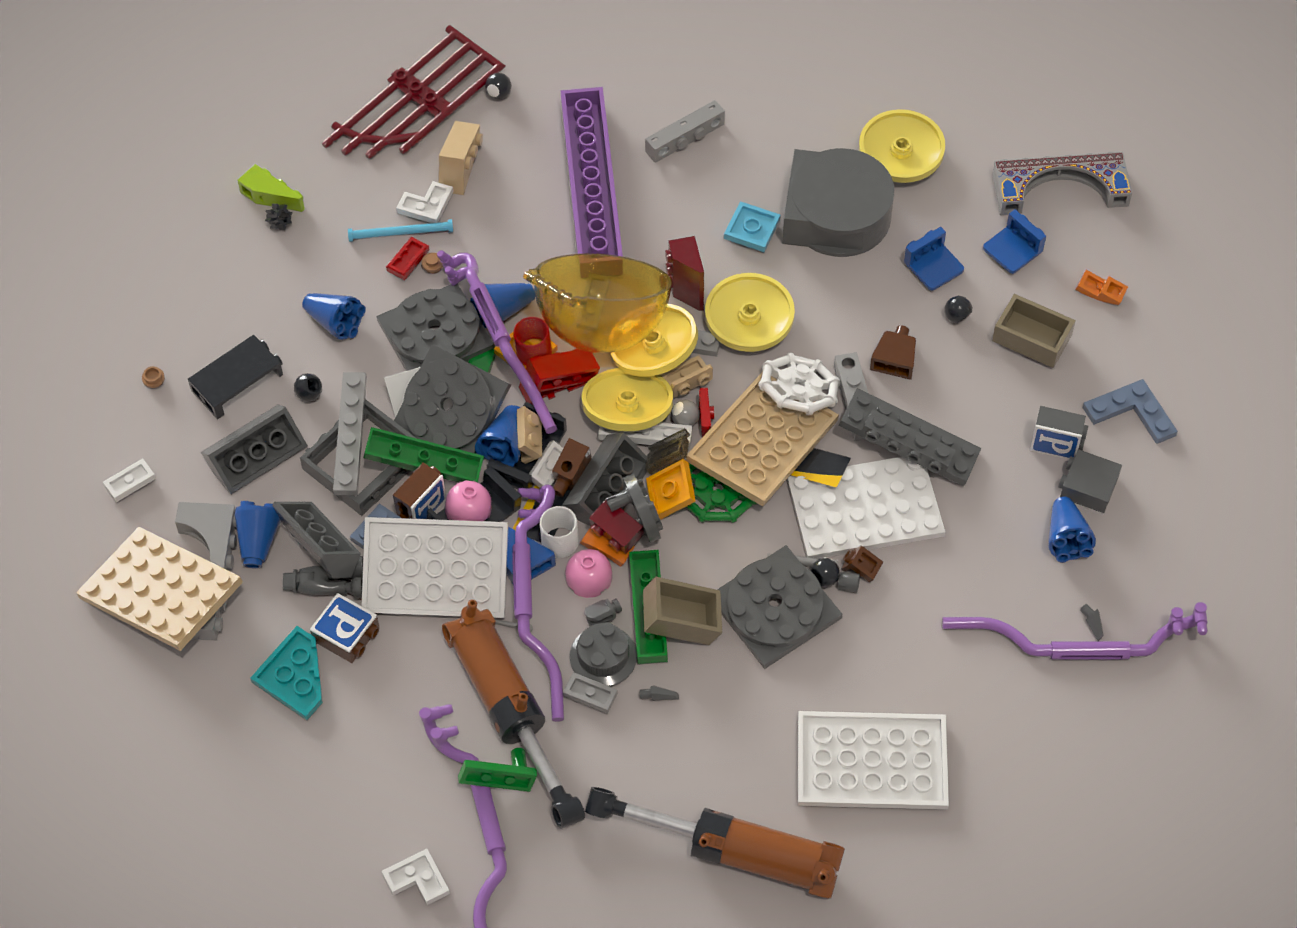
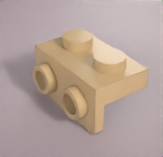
[660,355,713,398]
[517,406,542,464]

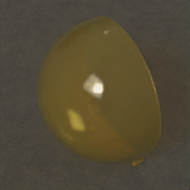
[523,253,672,354]

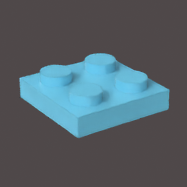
[724,201,781,252]

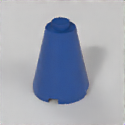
[475,405,521,467]

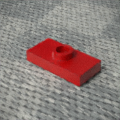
[386,236,430,281]
[699,388,714,437]

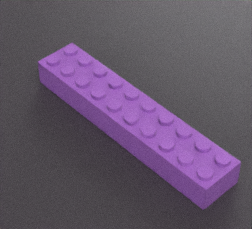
[560,87,624,278]

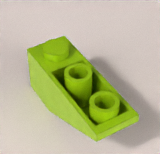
[237,164,305,212]

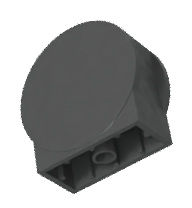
[782,148,894,257]

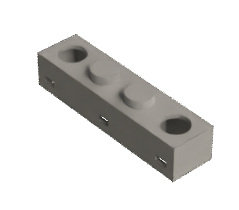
[645,100,725,163]
[834,352,868,441]

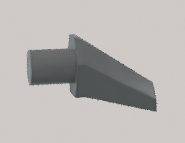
[1080,604,1104,641]
[639,685,679,700]

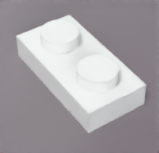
[529,440,563,488]
[103,458,156,502]

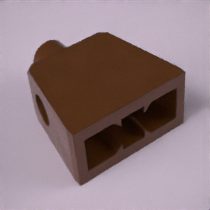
[870,325,916,380]
[552,438,592,497]

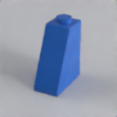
[507,526,556,585]

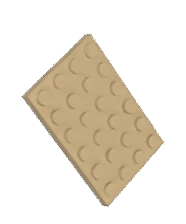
[686,372,839,506]
[76,527,243,651]

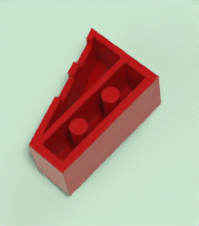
[519,347,600,405]

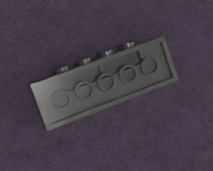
[839,388,981,486]

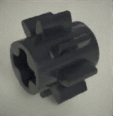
[265,204,293,230]

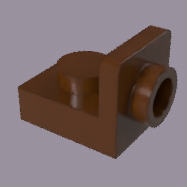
[841,545,883,582]

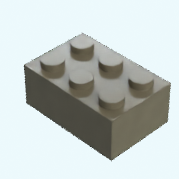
[992,294,1076,368]
[643,577,723,645]

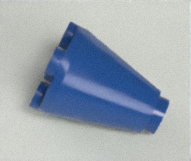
[470,283,535,329]
[302,293,366,339]
[1048,497,1096,563]
[235,501,281,568]

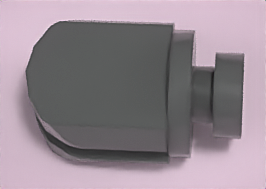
[585,598,622,626]

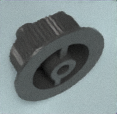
[570,622,637,686]

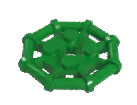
[686,463,757,523]

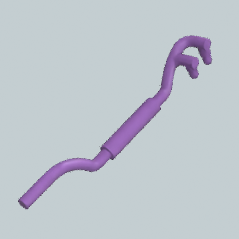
[437,250,557,434]
[512,484,564,722]
[942,602,1208,659]
[419,704,507,928]

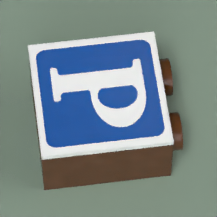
[393,463,446,519]
[310,593,380,663]

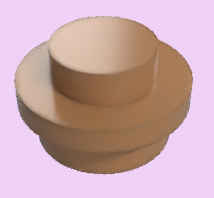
[422,253,443,274]
[142,366,165,388]

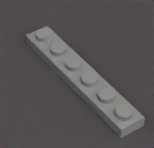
[333,372,367,495]

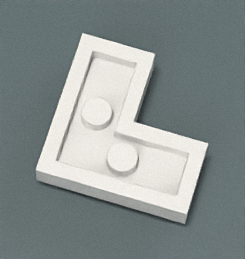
[396,181,453,223]
[382,849,450,905]

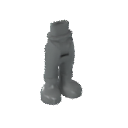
[283,556,363,598]

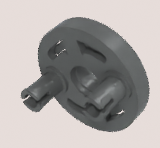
[606,474,663,543]

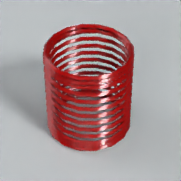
[513,317,552,366]

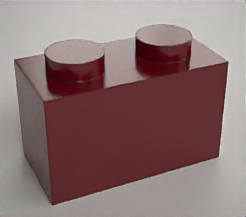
[589,500,645,554]

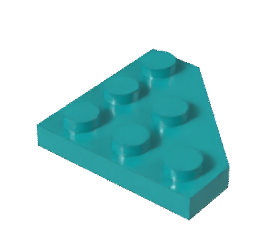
[250,626,323,720]

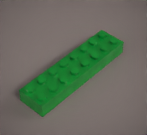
[363,427,484,483]
[629,550,668,664]

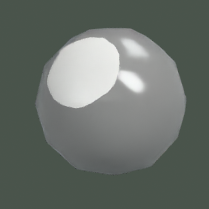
[671,400,700,426]

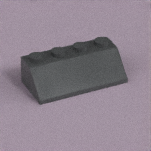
[201,405,308,494]
[562,432,653,526]
[272,502,361,579]

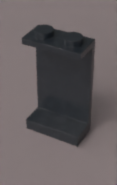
[188,334,283,420]
[486,402,567,490]
[427,466,522,522]

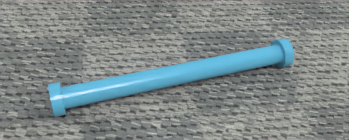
[348,219,453,242]

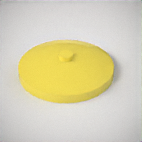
[859,109,945,183]
[705,273,795,352]
[609,304,698,377]
[582,368,673,431]

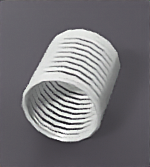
[540,506,579,558]

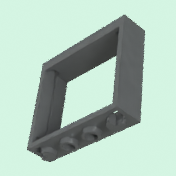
[300,399,417,516]

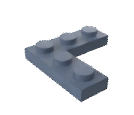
[1082,379,1178,444]

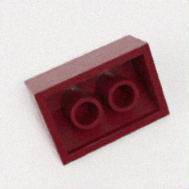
[665,236,704,311]

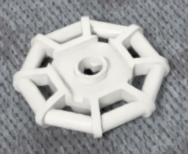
[758,353,841,415]

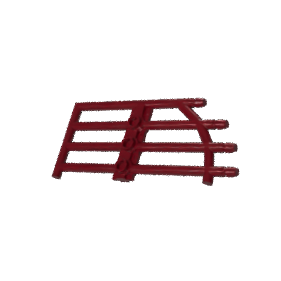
[322,25,506,159]

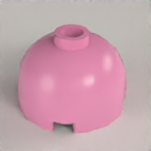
[445,481,492,521]
[565,549,612,598]

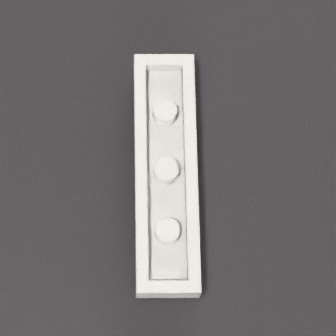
[598,422,692,449]

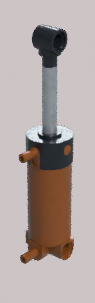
[442,600,585,829]
[585,787,845,898]

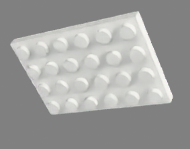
[787,457,945,558]
[362,517,509,618]
[798,711,949,810]

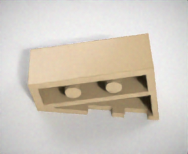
[439,121,483,195]

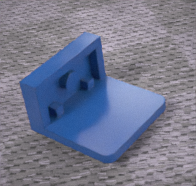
[983,209,1046,274]
[904,226,964,291]

